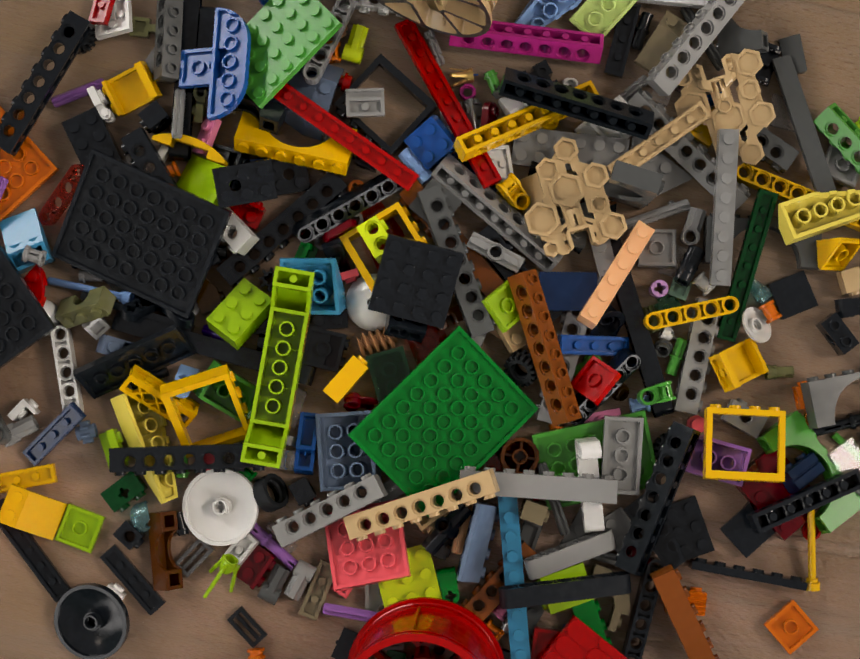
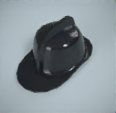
[590,304,625,336]

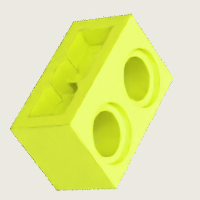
[356,215,389,264]

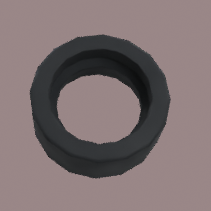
[253,473,289,513]

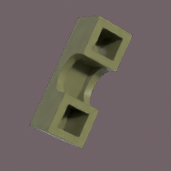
[55,286,116,329]

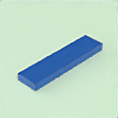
[558,334,630,356]

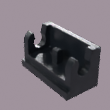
[755,42,781,87]

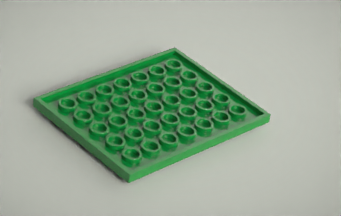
[348,326,539,518]

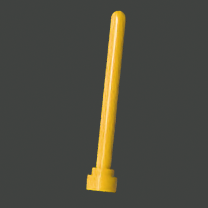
[804,509,820,592]

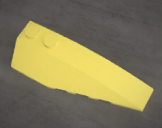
[778,189,860,246]
[110,389,178,504]

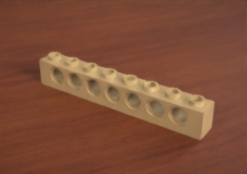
[343,468,500,542]

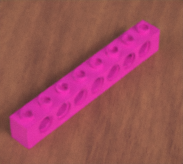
[449,20,604,64]

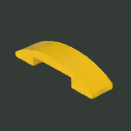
[152,133,228,166]

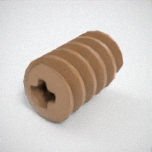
[356,327,399,357]

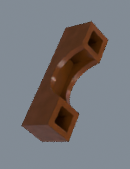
[147,510,183,591]

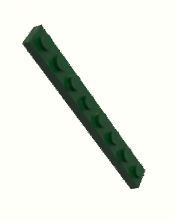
[717,189,779,342]

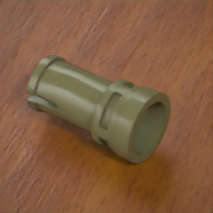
[642,305,663,334]
[764,365,794,380]

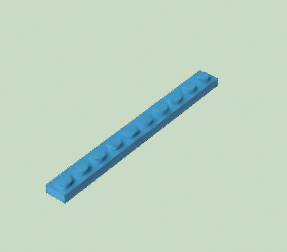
[497,496,531,659]

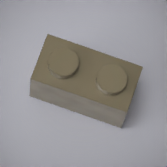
[519,498,550,526]

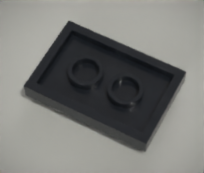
[667,495,715,560]

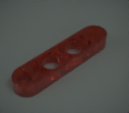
[39,164,85,226]

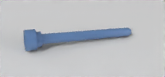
[47,277,135,305]

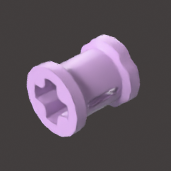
[649,280,668,298]

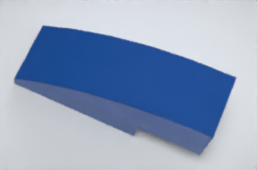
[294,412,318,475]

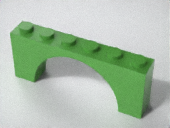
[755,411,860,534]

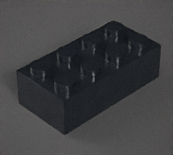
[62,107,125,169]

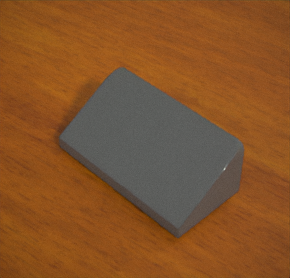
[778,34,807,75]

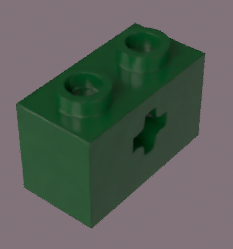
[101,472,148,513]

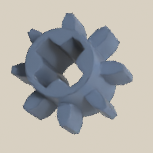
[75,420,98,444]

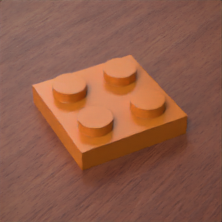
[763,599,819,655]

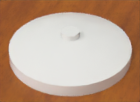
[182,468,259,546]

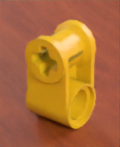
[496,173,530,210]

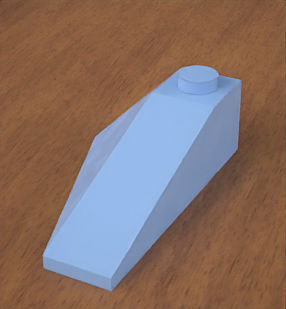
[514,0,582,27]

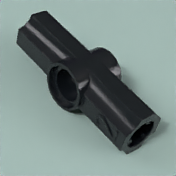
[421,503,473,556]

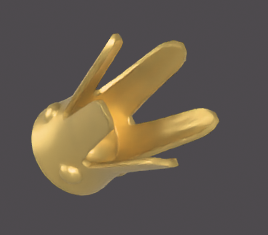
[449,68,478,87]

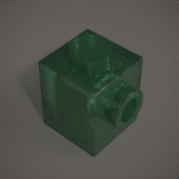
[654,295,681,322]

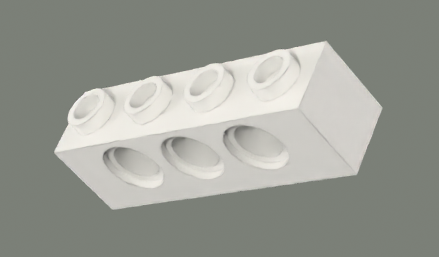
[221,207,259,256]

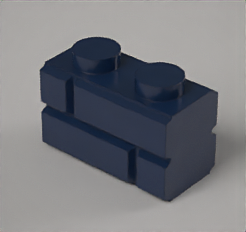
[782,452,825,494]

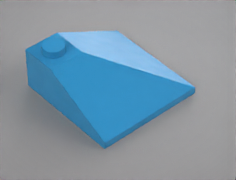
[279,258,346,315]

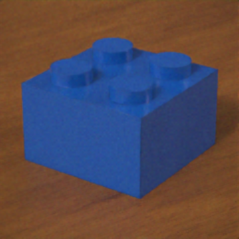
[404,115,456,170]

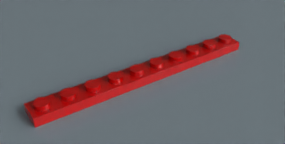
[394,19,502,189]
[273,84,419,192]

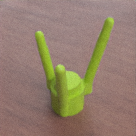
[203,554,240,598]

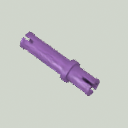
[250,522,299,571]

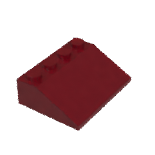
[735,451,818,541]

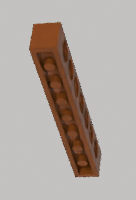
[507,269,582,426]
[429,541,537,659]

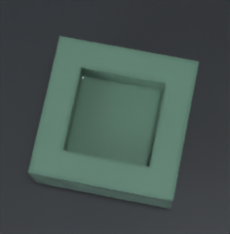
[667,276,692,302]

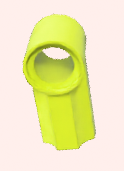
[341,24,369,65]

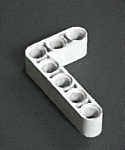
[575,437,605,533]

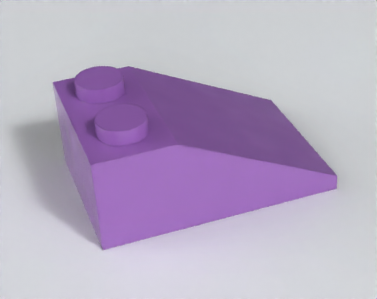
[685,435,752,487]

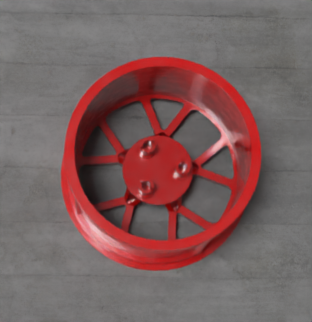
[348,597,505,659]

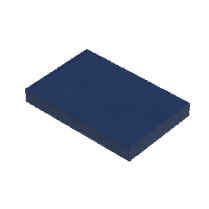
[539,272,597,311]

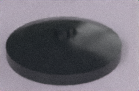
[54,583,130,659]

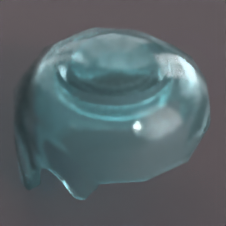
[130,501,151,532]

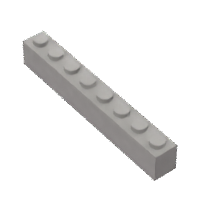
[709,129,739,286]
[459,466,618,504]

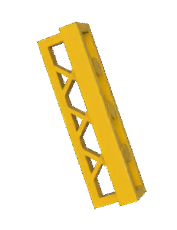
[119,364,200,427]

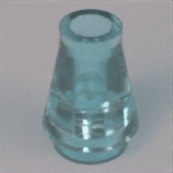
[750,278,773,305]

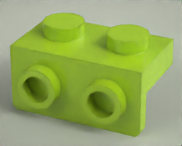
[99,428,129,466]

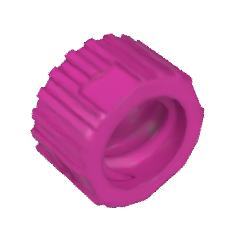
[459,83,476,101]

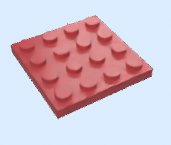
[325,499,411,591]

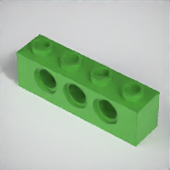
[813,103,860,174]

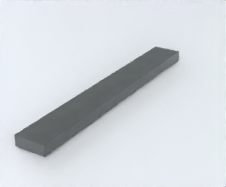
[771,54,836,193]

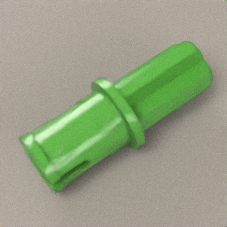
[665,338,688,376]

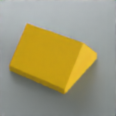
[816,237,860,271]

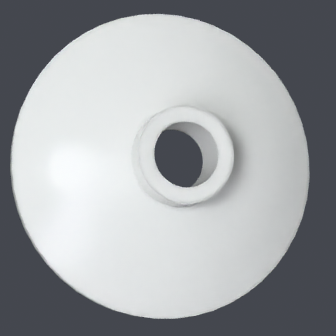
[742,307,771,343]

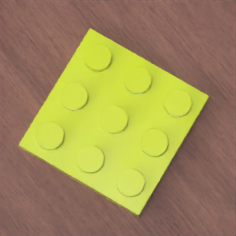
[378,544,442,608]

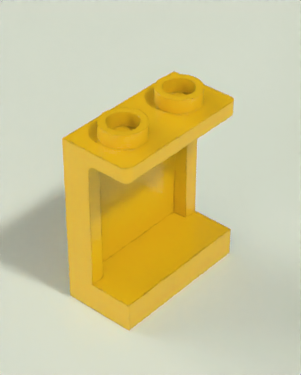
[101,61,163,116]
[708,338,769,393]

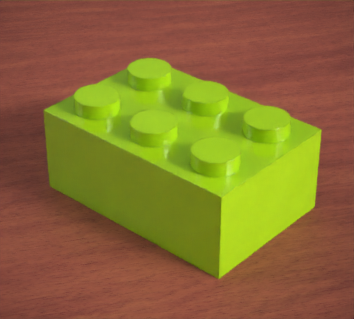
[206,278,271,350]

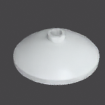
[346,274,387,331]

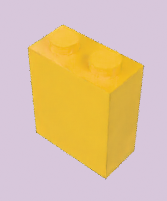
[323,355,369,404]

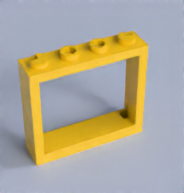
[339,202,428,292]
[160,364,250,458]
[703,404,786,483]

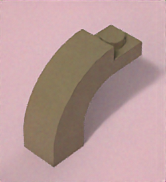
[590,563,630,632]

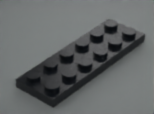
[73,324,196,399]

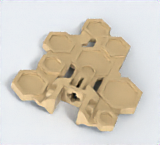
[674,48,776,165]
[524,137,628,258]

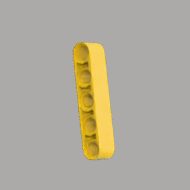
[643,296,739,330]

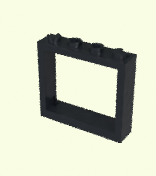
[334,54,437,157]

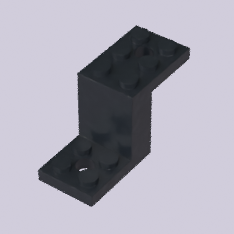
[212,158,311,208]

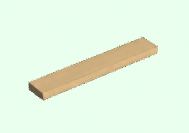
[606,101,712,175]

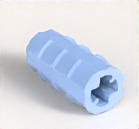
[398,147,433,186]

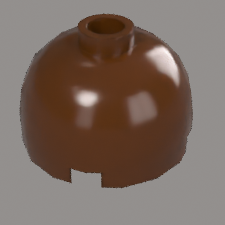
[501,437,539,473]

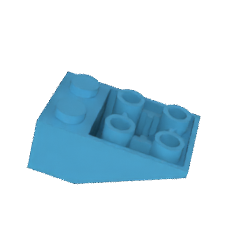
[0,208,55,274]

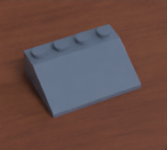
[315,410,382,492]
[456,501,499,583]

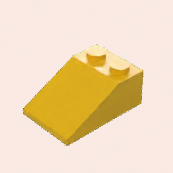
[0,484,68,541]

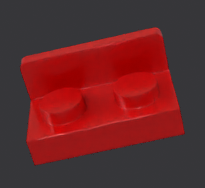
[230,201,266,230]

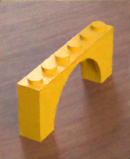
[234,111,357,176]

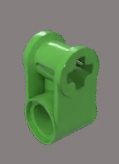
[637,380,676,406]

